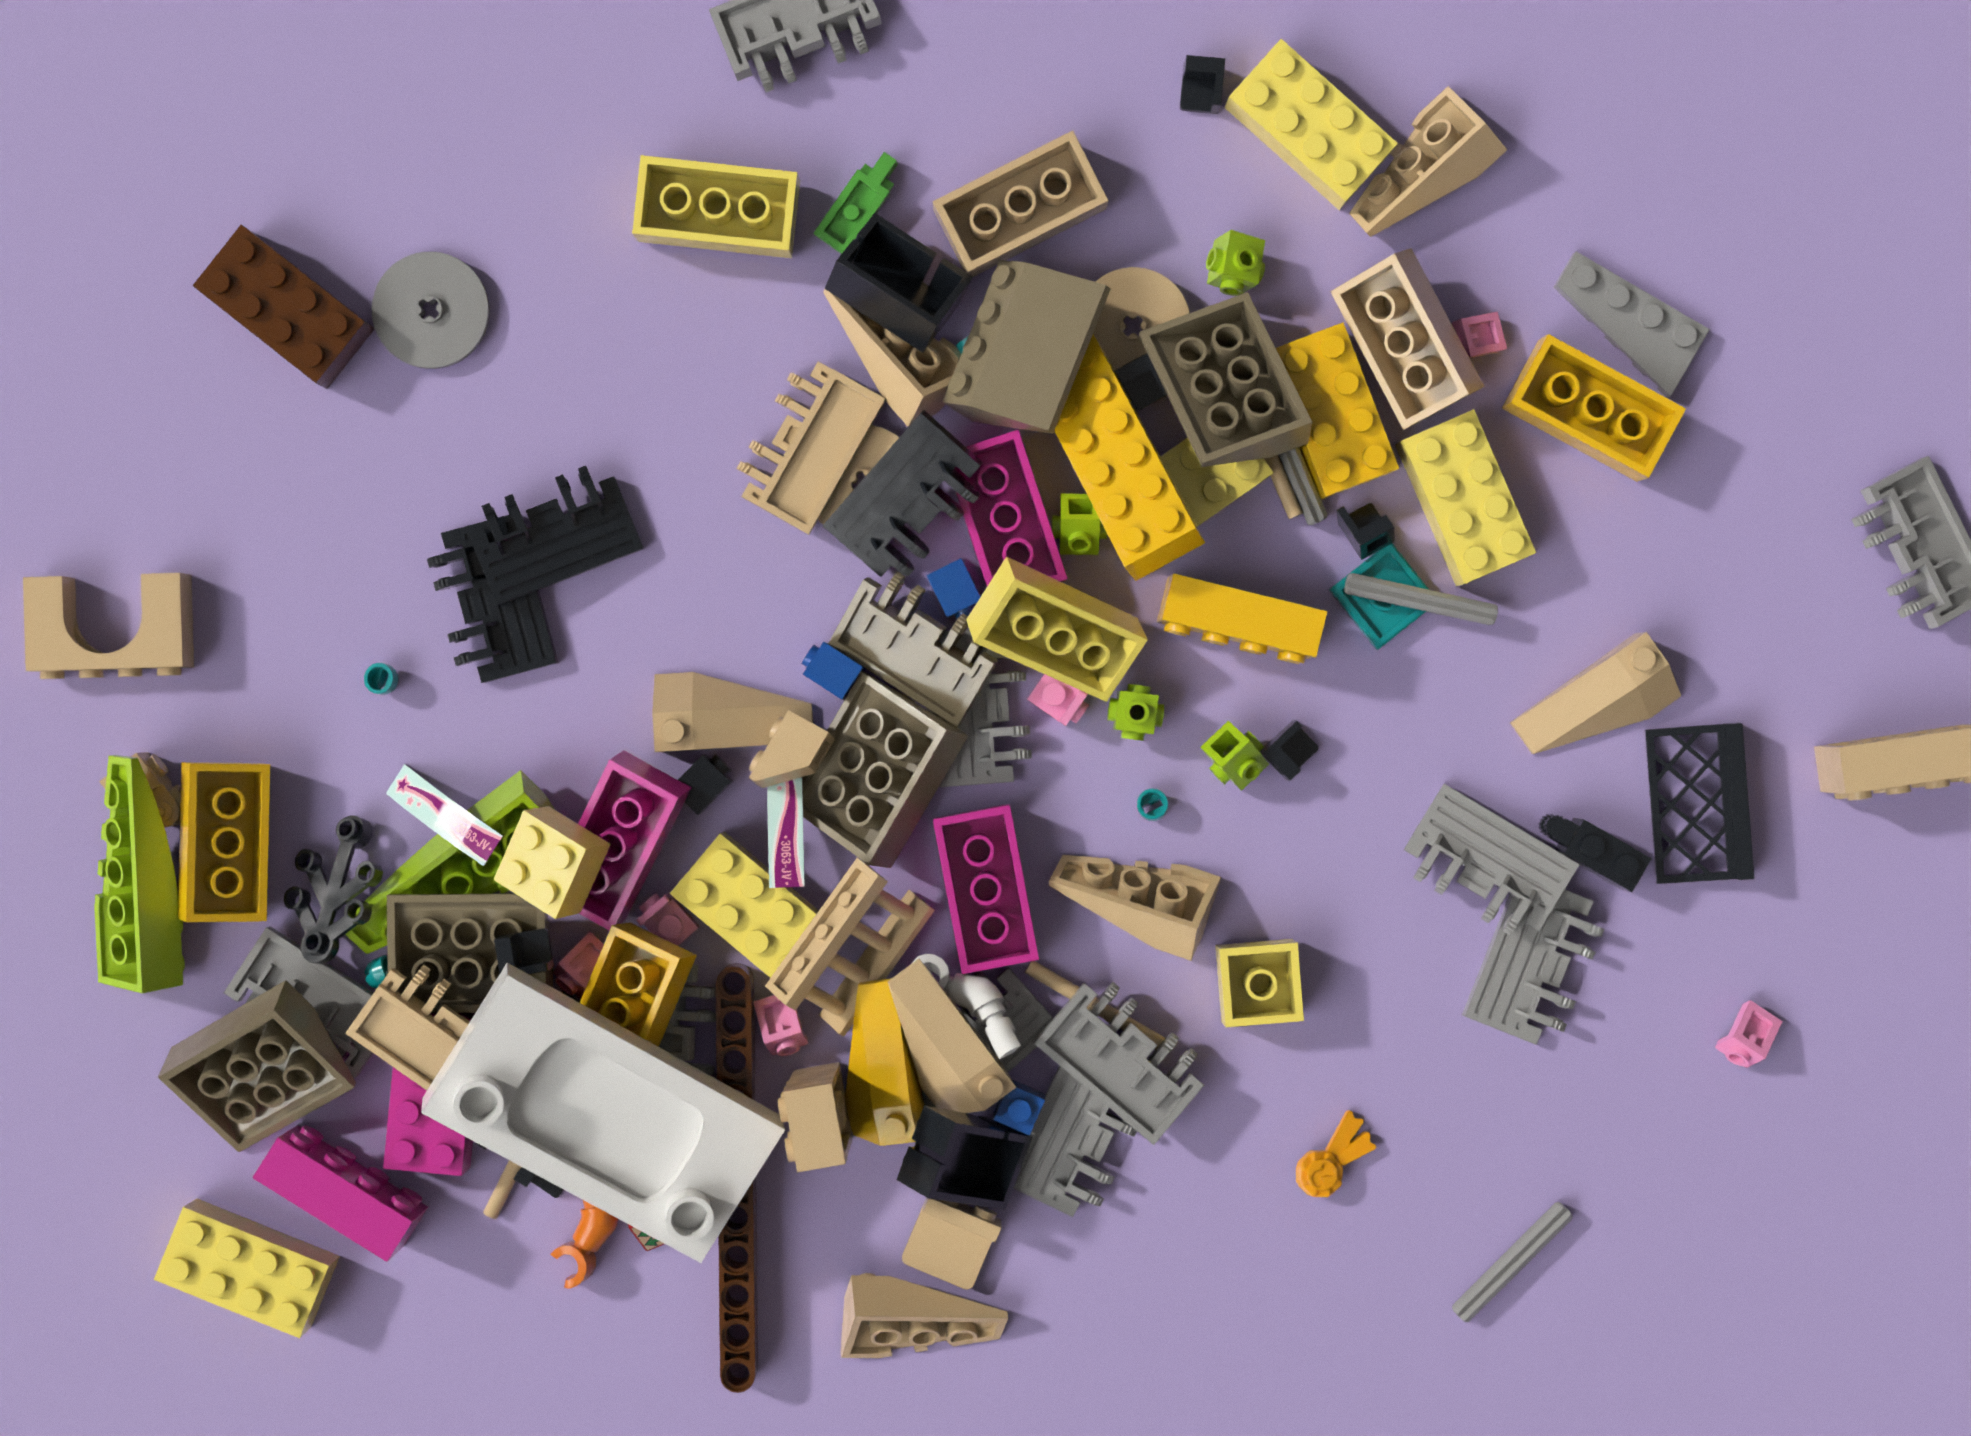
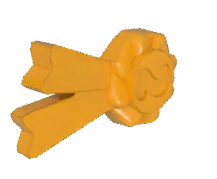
[1296,1110,1376,1197]

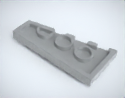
[1553,251,1710,398]

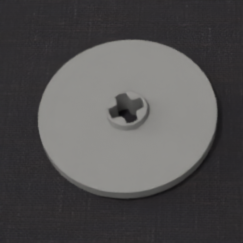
[372,252,490,369]

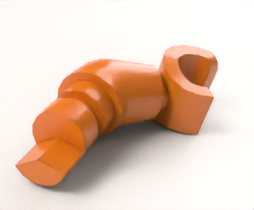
[550,1200,618,1289]

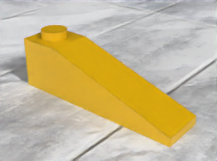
[845,978,924,1146]

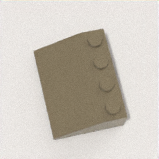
[942,260,1111,434]
[1139,292,1312,467]
[802,671,968,868]
[387,893,553,1013]
[158,980,356,1152]

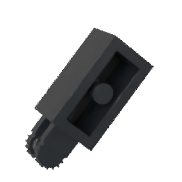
[1538,814,1652,892]

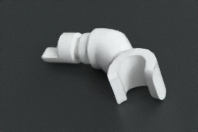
[912,954,1021,1060]

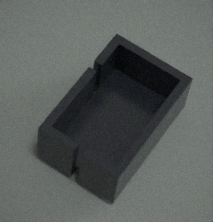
[825,213,973,353]
[896,1105,1033,1210]

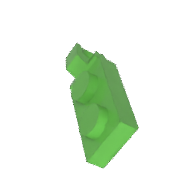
[813,152,898,254]

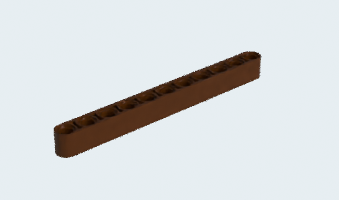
[716,963,758,1393]

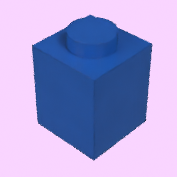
[926,558,980,619]
[801,641,864,700]
[993,1079,1045,1136]

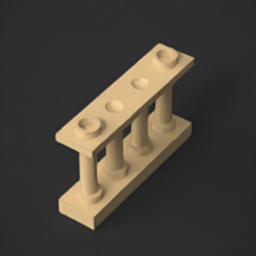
[765,858,935,1037]

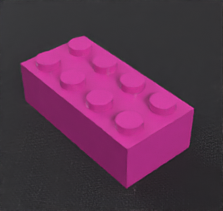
[954,429,1068,587]
[578,750,692,930]
[933,804,1039,974]
[383,1013,475,1176]
[252,1125,428,1262]

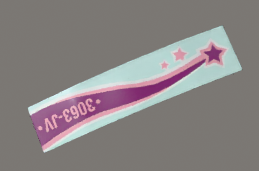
[386,764,503,866]
[767,777,805,888]

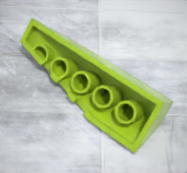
[94,755,185,994]
[345,770,555,954]

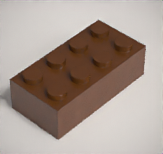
[192,224,375,389]

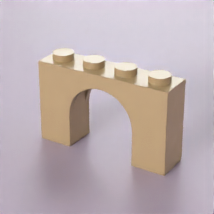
[23,573,194,679]

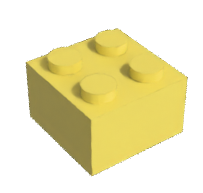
[494,806,611,919]
[1215,939,1304,1027]

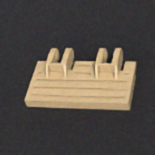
[736,361,885,535]
[345,964,470,1090]

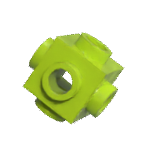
[1206,229,1265,296]
[1052,493,1107,555]
[1107,684,1165,741]
[1200,721,1269,791]

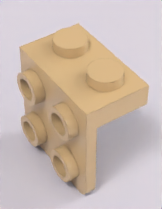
[902,1197,1002,1290]

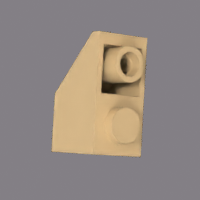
[749,710,835,788]

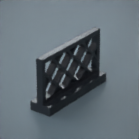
[1645,722,1755,884]

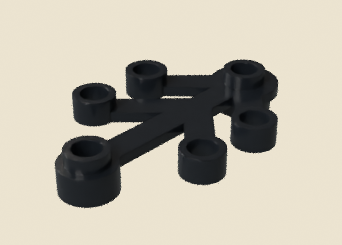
[283,815,383,964]

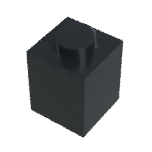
[678,754,733,815]

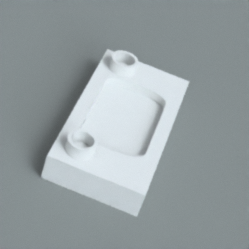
[421,963,785,1263]

